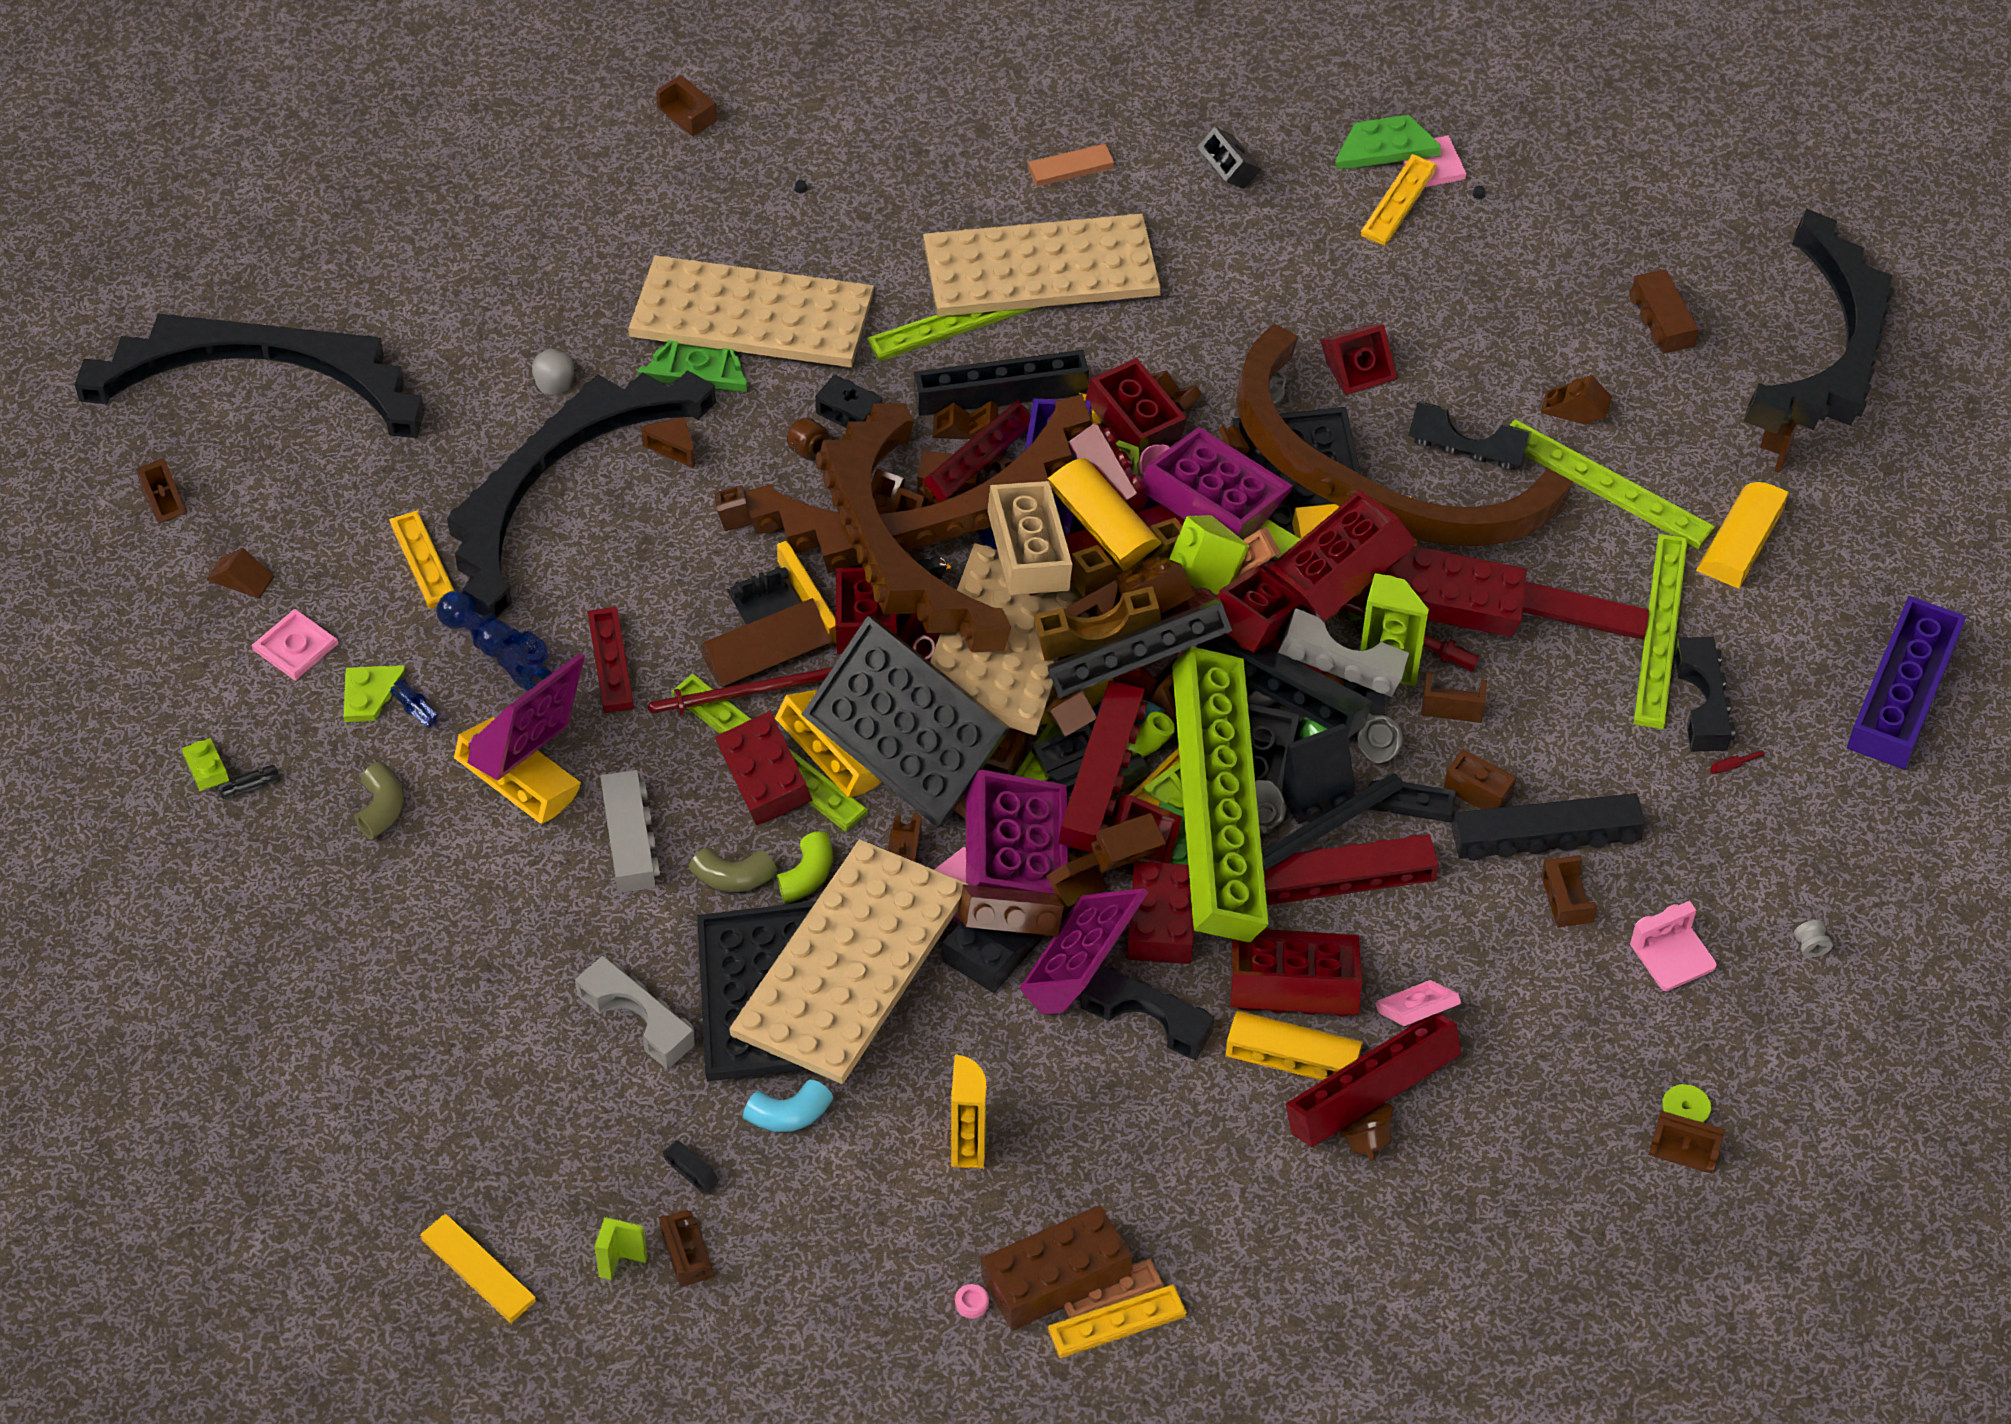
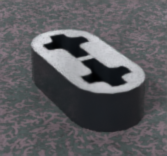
[663,1140,718,1194]

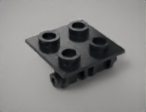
[727,566,801,625]

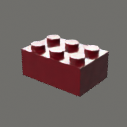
[1085,358,1187,457]
[1215,566,1304,653]
[835,567,897,654]
[715,711,813,826]
[1127,861,1194,964]

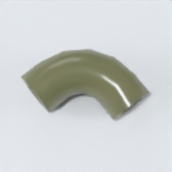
[354,761,404,840]
[689,847,777,893]

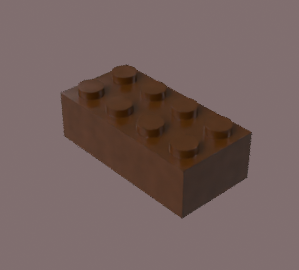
[981,1205,1132,1331]

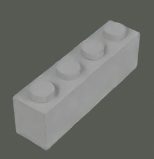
[600,770,660,893]

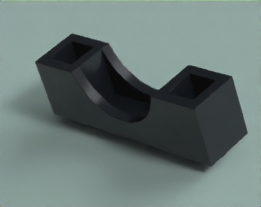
[1408,401,1532,470]
[1674,637,1735,752]
[1081,965,1215,1061]

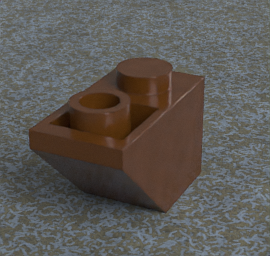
[1541,375,1612,425]

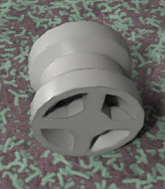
[1794,920,1833,958]

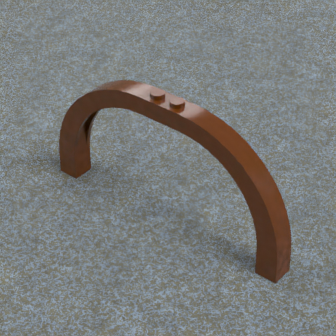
[1236,323,1574,546]

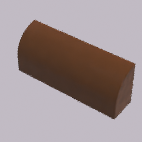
[700,598,832,687]

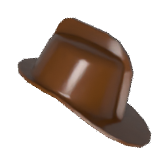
[1340,1103,1394,1160]

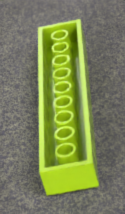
[1172,646,1268,942]

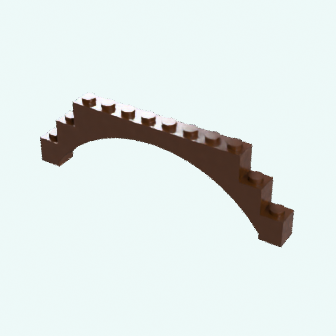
[744,394,1092,573]
[816,403,1011,652]

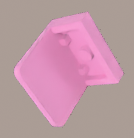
[1630,901,1716,991]

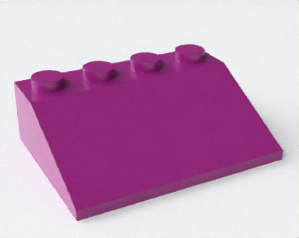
[1143,427,1293,540]
[467,653,585,781]
[966,769,1068,893]
[1019,888,1148,1014]

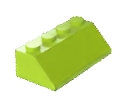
[1360,573,1429,687]

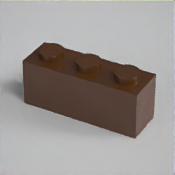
[1629,269,1699,354]
[958,884,1064,936]

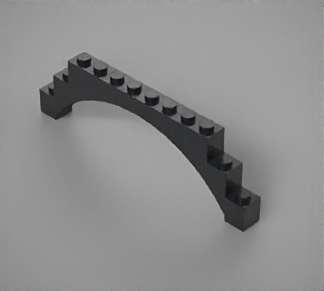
[1744,208,1894,434]
[75,314,425,438]
[447,370,716,622]

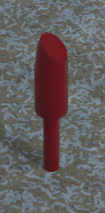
[1710,750,1764,774]

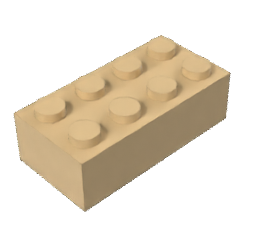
[988,481,1072,595]

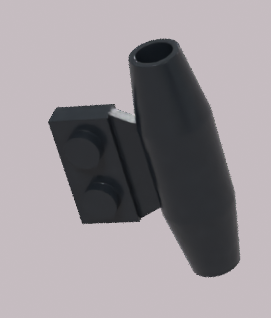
[1032,724,1148,806]

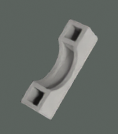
[1278,608,1409,697]
[575,955,695,1070]

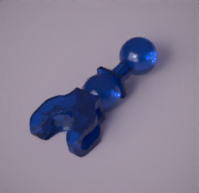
[436,591,552,692]

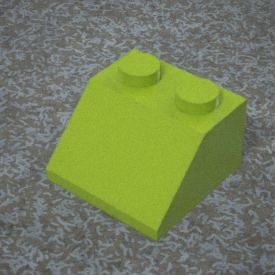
[1169,515,1250,595]

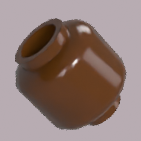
[787,418,830,460]

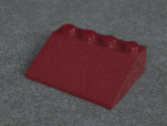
[1269,489,1417,622]
[1230,929,1362,1017]

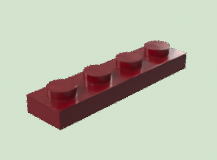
[587,607,634,713]

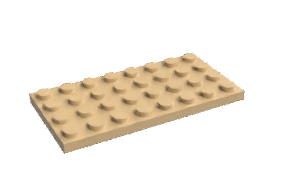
[923,214,1160,317]
[628,255,874,367]
[930,543,1082,735]
[729,839,969,1084]

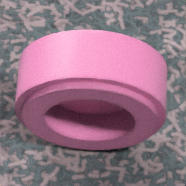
[955,1284,989,1318]

